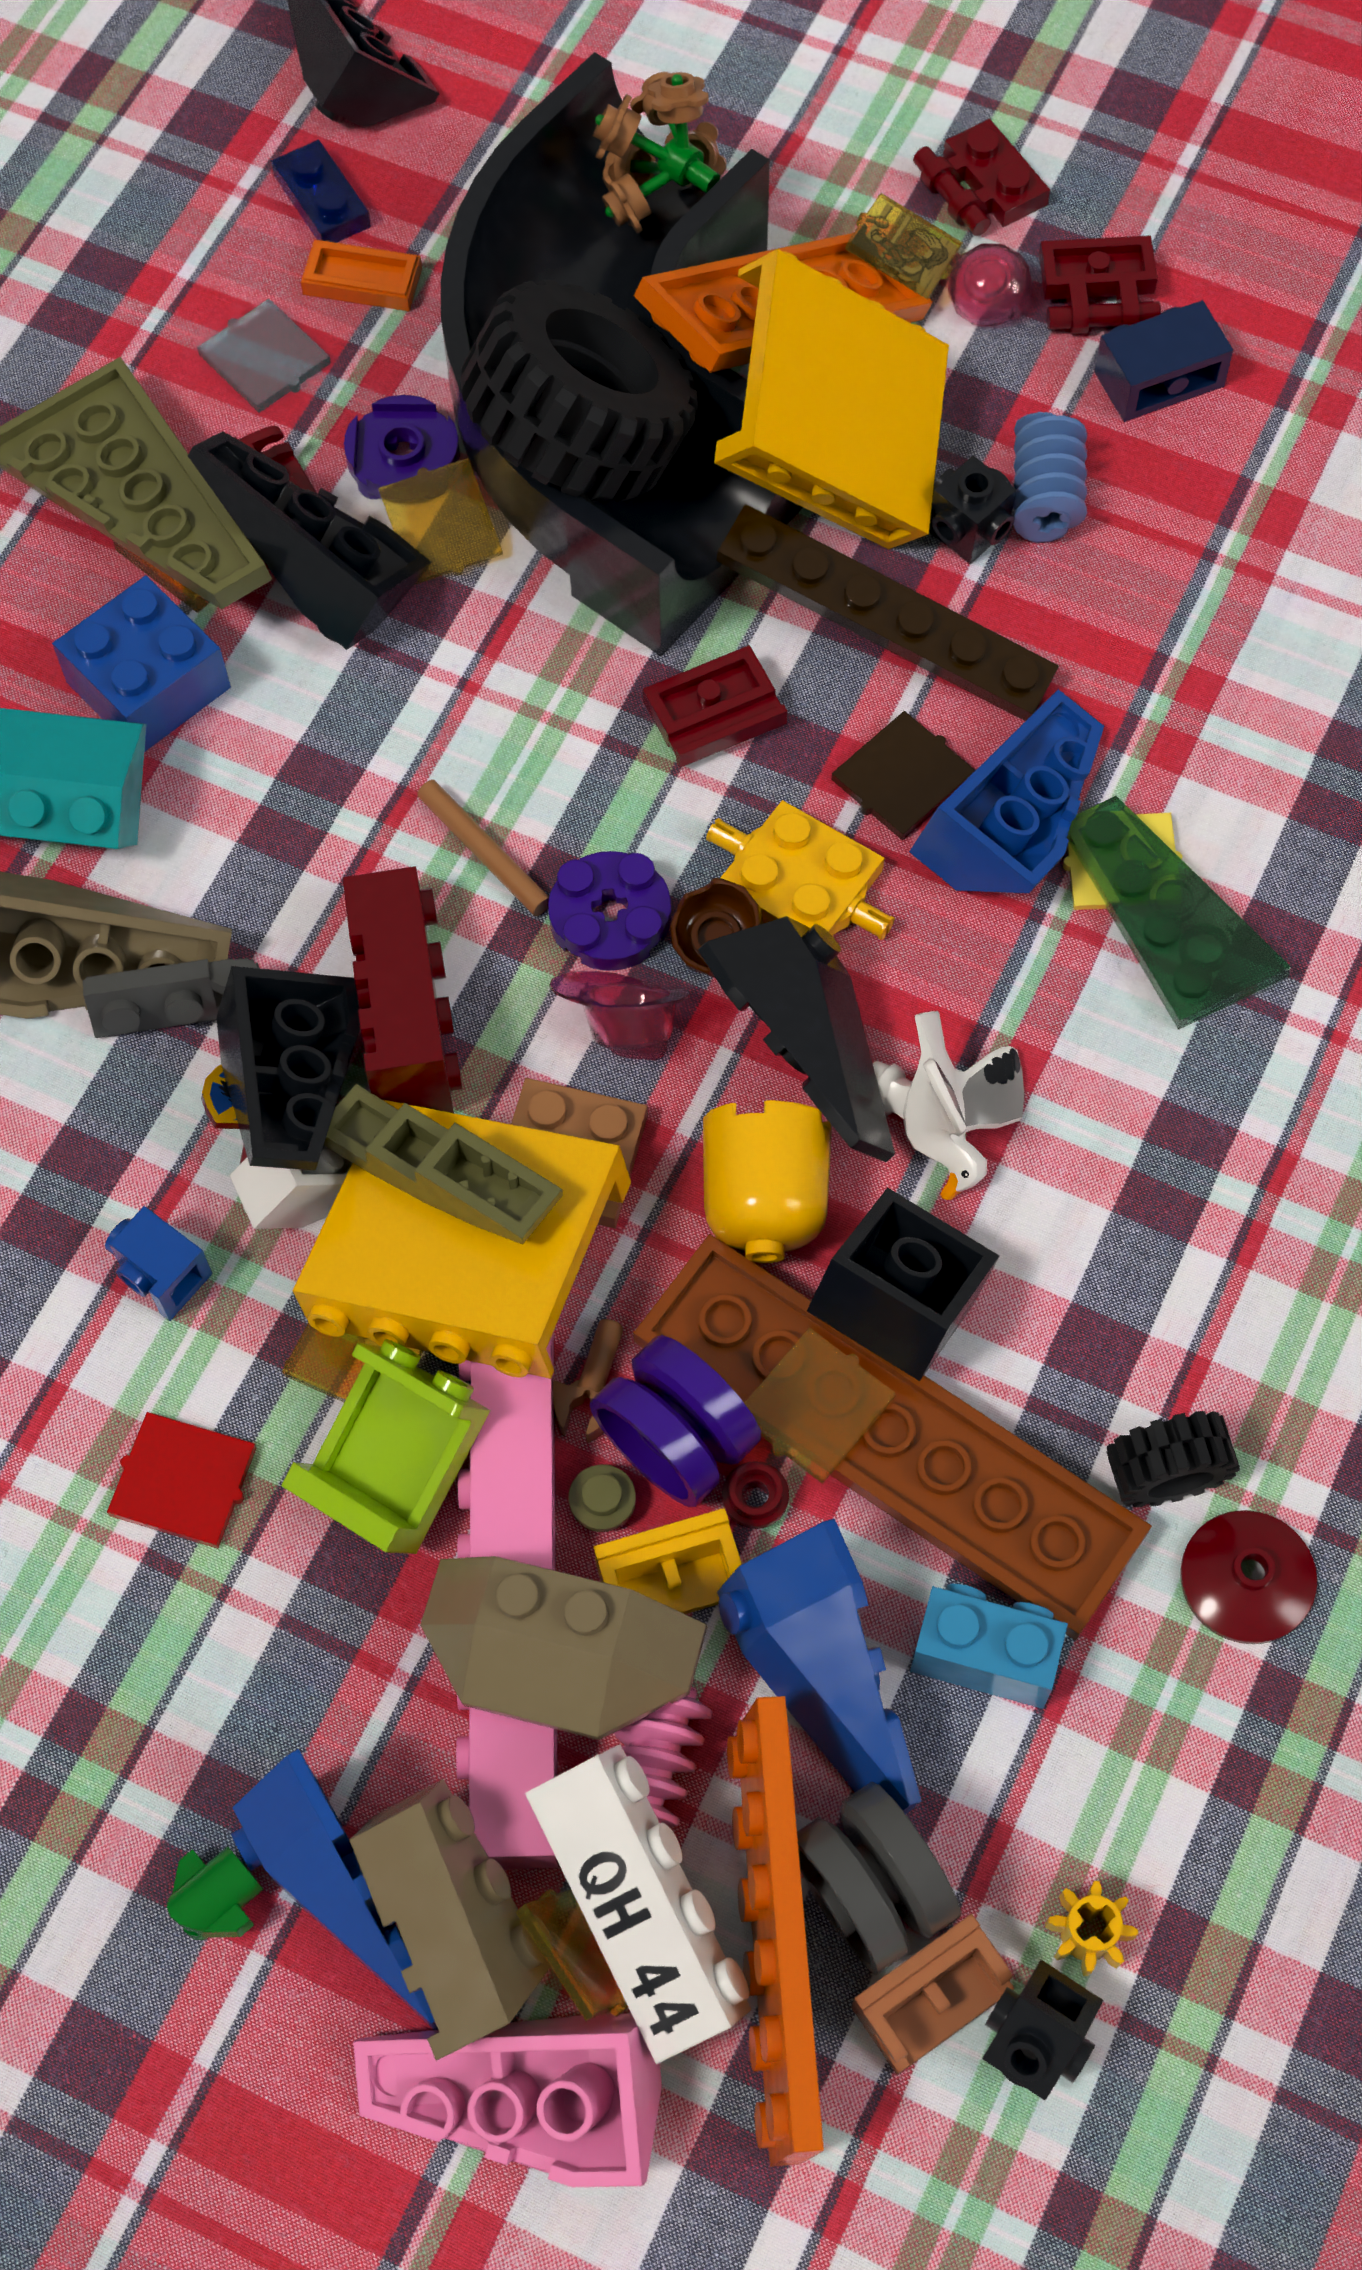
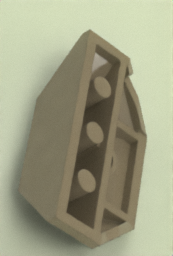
[420,1556,707,1740]

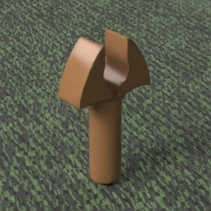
[553,1319,623,1443]

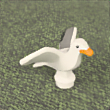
[873,1011,1024,1200]

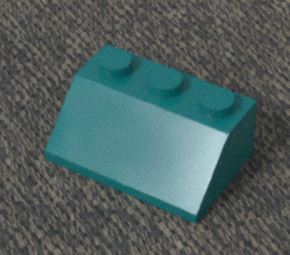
[0,708,146,849]

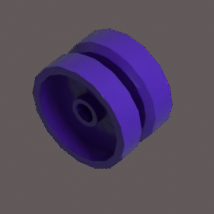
[590,1335,761,1507]

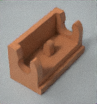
[851,1914,1015,2075]

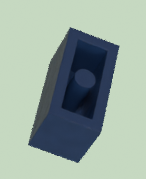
[1094,300,1234,422]

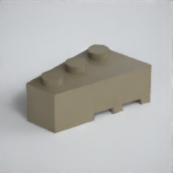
[350,1779,551,2061]

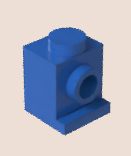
[105,1206,213,1321]

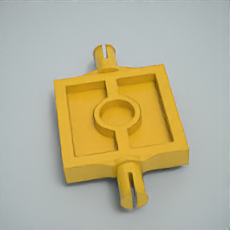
[706,800,895,940]

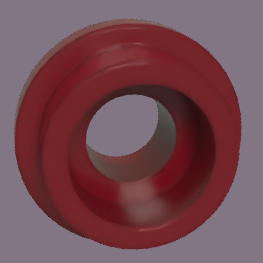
[722,1462,789,1529]

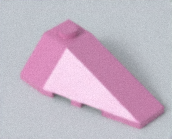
[353,2013,662,2187]

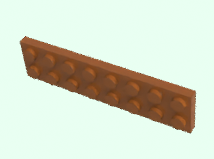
[633,1234,1152,1641]

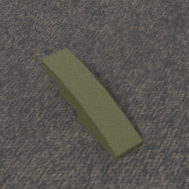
[324,1084,563,1245]

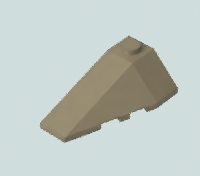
[0,872,232,1019]

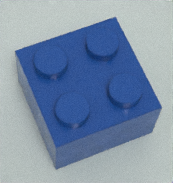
[52,575,231,752]

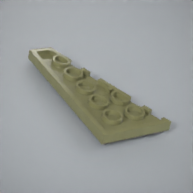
[0,357,272,610]

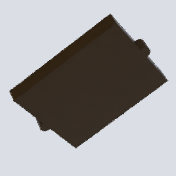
[831,711,975,840]

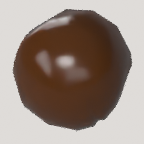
[670,878,763,977]

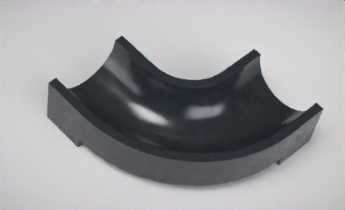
[441,52,804,656]

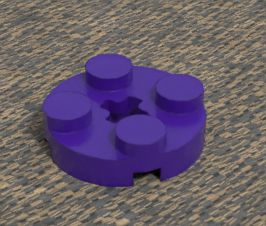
[344,395,460,502]
[548,851,671,971]

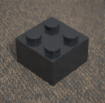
[807,1187,1000,1381]

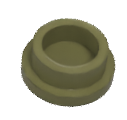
[569,1465,636,1532]

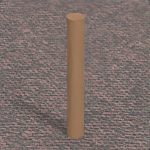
[417,779,549,916]

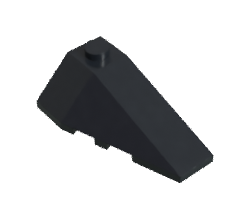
[698,916,895,1162]
[216,966,360,1171]

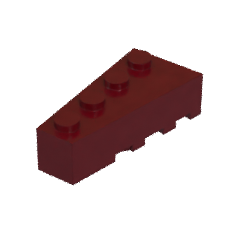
[342,866,463,1113]

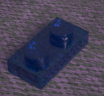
[271,139,371,243]

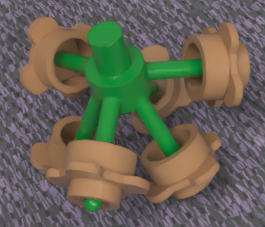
[593,72,727,233]

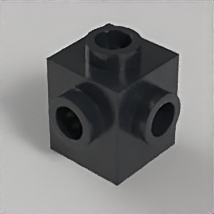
[929,455,1017,564]
[982,1959,1104,2101]

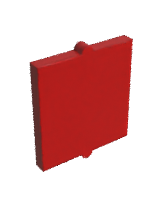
[107,1412,257,1549]

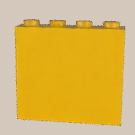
[714,249,949,550]
[292,1100,631,1379]

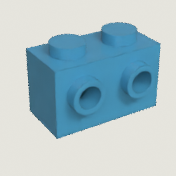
[910,1584,1068,1709]

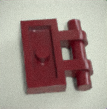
[913,118,1050,236]
[1039,235,1161,334]

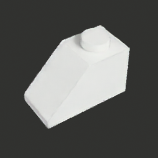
[229,1146,352,1229]

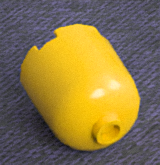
[703,1100,832,1263]

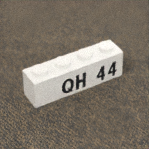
[525,1744,752,2064]

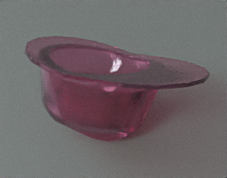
[549,971,690,1060]

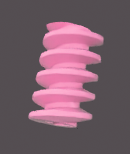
[612,1686,713,1826]

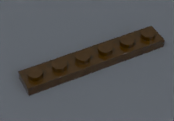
[716,504,1059,721]

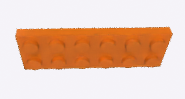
[634,231,933,373]
[727,1696,824,2167]

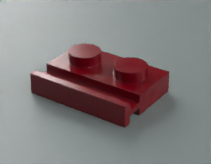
[643,645,788,768]

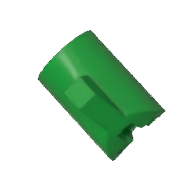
[167,1846,264,1940]

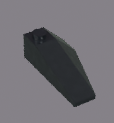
[287,0,440,128]
[188,431,431,650]

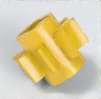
[1045,1880,1138,1977]

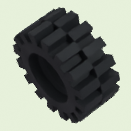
[1106,1411,1240,1507]

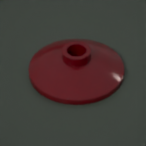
[1180,1510,1317,1644]

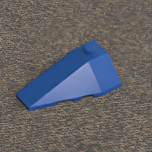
[909,689,1104,893]
[717,1518,921,1814]
[231,1749,438,2030]

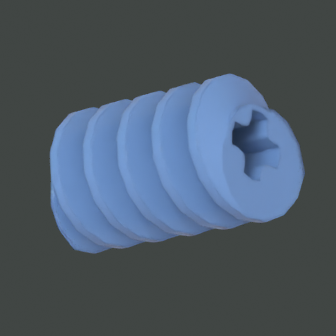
[1013,412,1087,543]

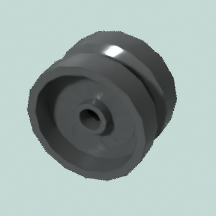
[797,1781,962,1975]

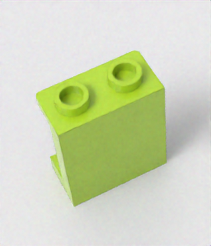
[281,1339,491,1554]

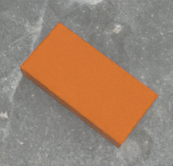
[301,239,422,311]

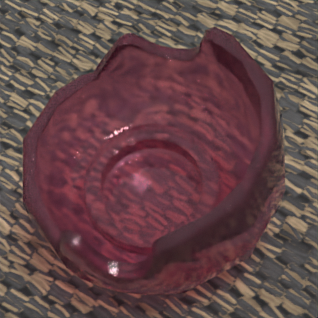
[948,243,1033,326]

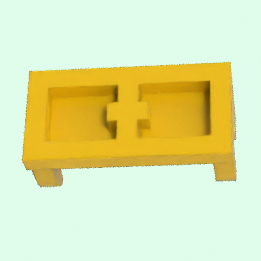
[594,1508,742,1614]

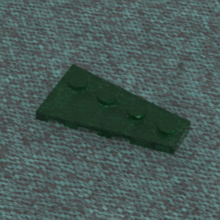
[1067,796,1291,1030]

